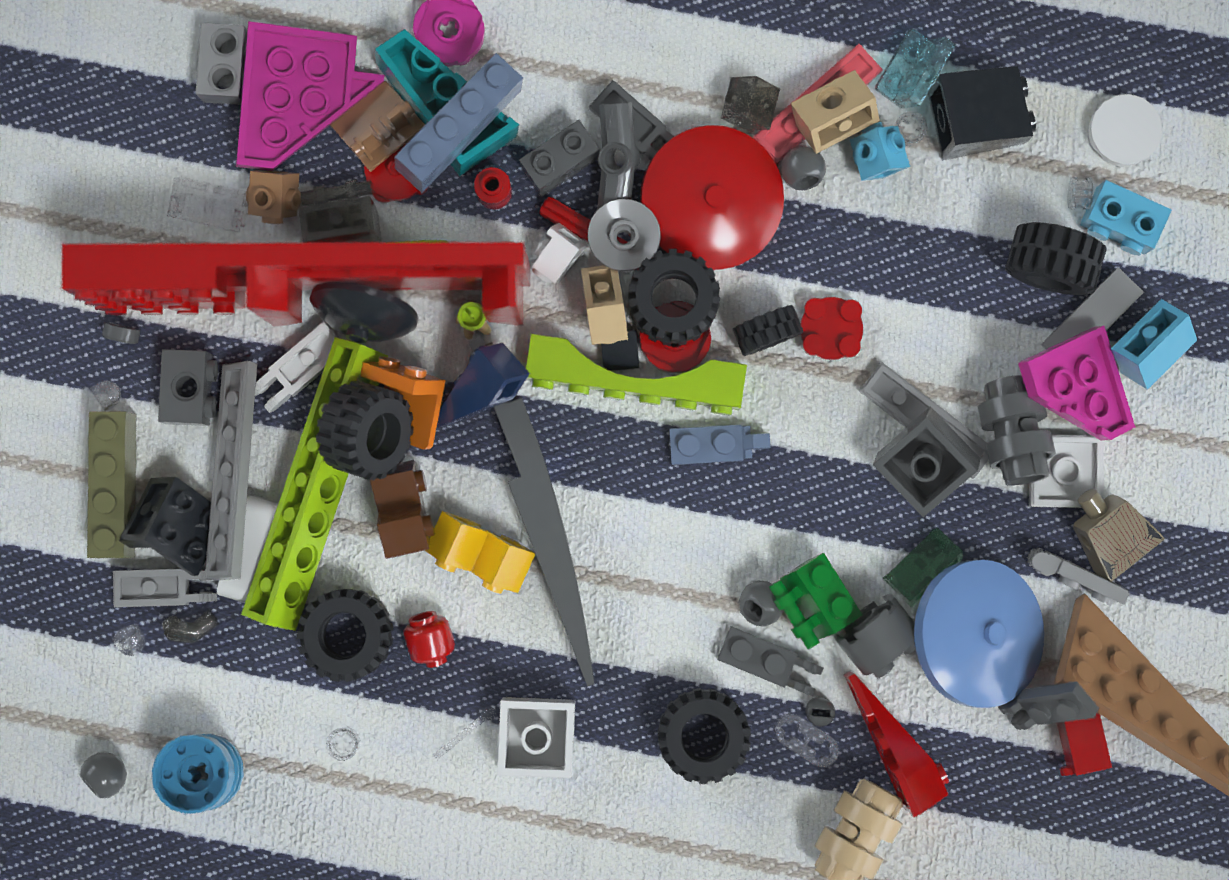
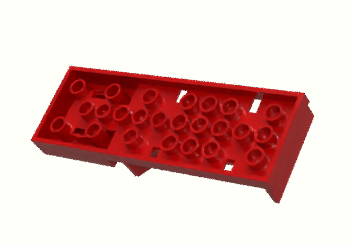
[61,242,530,326]

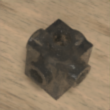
[721,76,780,135]

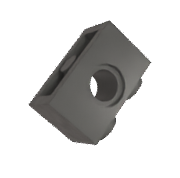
[158,349,218,426]

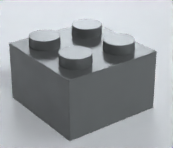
[873,406,981,517]

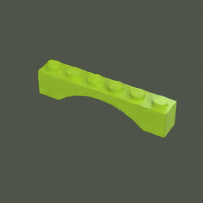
[526,334,747,416]

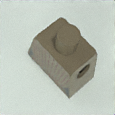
[1073,489,1165,582]

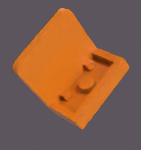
[360,357,445,450]

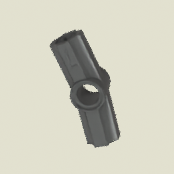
[597,102,640,210]

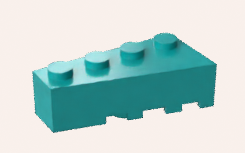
[375,29,519,177]

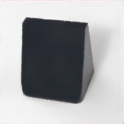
[601,330,639,371]

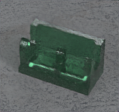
[883,527,963,607]

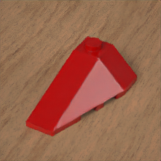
[844,672,949,817]

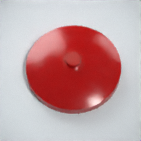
[640,125,784,270]

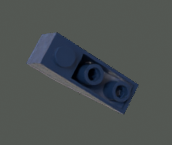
[437,343,530,428]

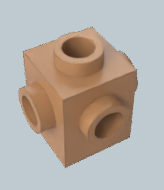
[246,170,301,224]

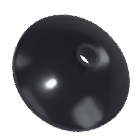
[309,282,419,344]

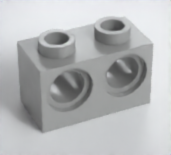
[196,23,247,105]

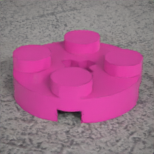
[413,0,485,66]

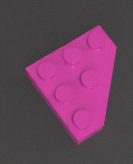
[1018,326,1135,441]

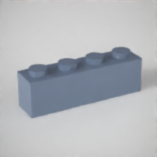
[395,53,523,193]

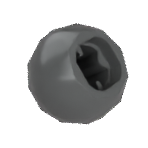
[780,146,826,190]
[739,580,783,627]
[79,752,127,798]

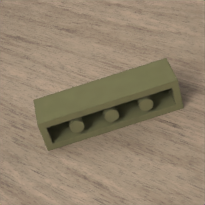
[87,411,137,558]

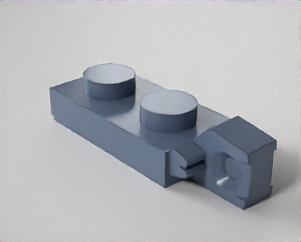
[669,425,771,465]

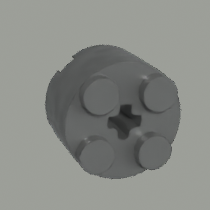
[835,594,916,679]

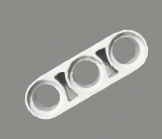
[217,494,279,603]

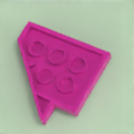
[236,21,385,171]

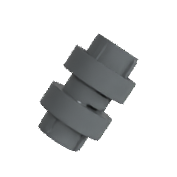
[978,375,1056,486]

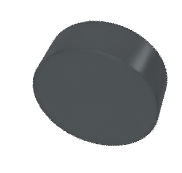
[102,322,141,344]

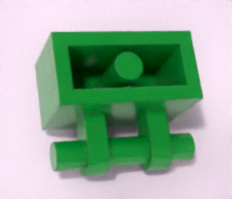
[769,553,863,650]

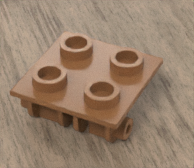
[331,80,425,172]

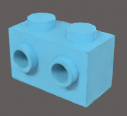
[1080,180,1172,256]
[1111,299,1197,390]

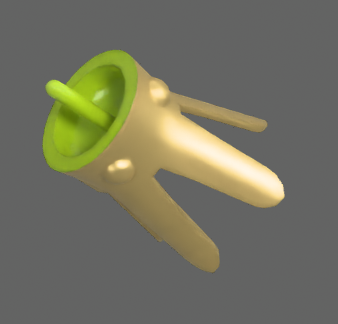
[455,302,491,340]

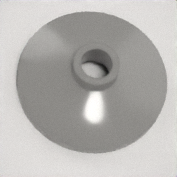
[588,199,660,271]

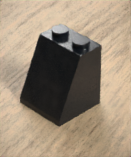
[928,66,1036,161]

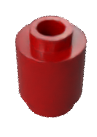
[474,167,512,209]

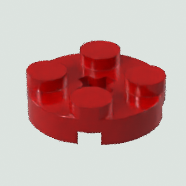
[639,300,711,373]

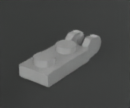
[1026,548,1130,606]
[113,569,217,607]

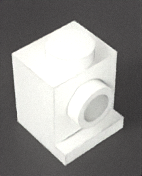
[532,223,587,284]

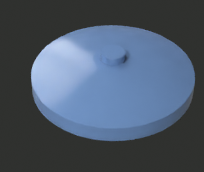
[914,560,1044,708]

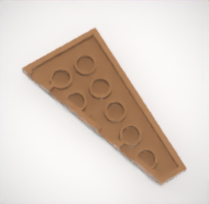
[1054,593,1229,796]

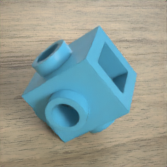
[850,122,910,181]

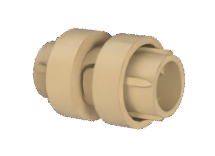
[814,778,903,880]

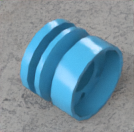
[152,734,244,814]

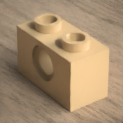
[791,70,880,154]
[581,265,628,345]

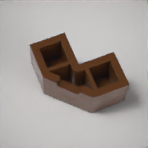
[370,460,435,559]

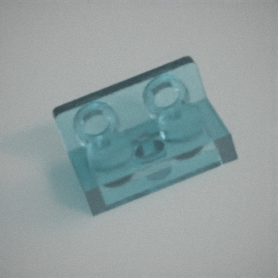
[875,29,956,108]

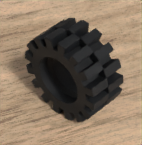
[732,305,804,356]

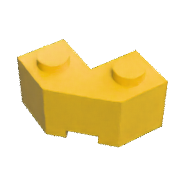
[424,511,535,594]

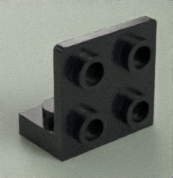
[119,477,211,576]

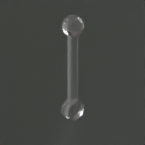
[433,706,496,760]

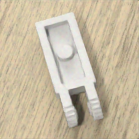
[255,322,338,413]

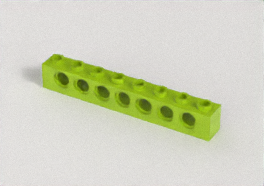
[241,337,388,631]

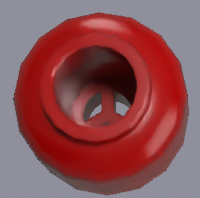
[403,611,455,668]

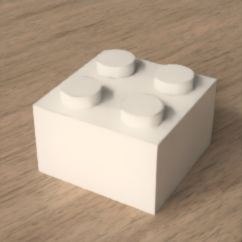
[497,697,575,778]

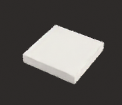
[1029,435,1104,508]

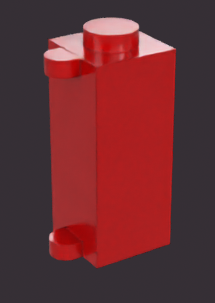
[1057,713,1112,776]

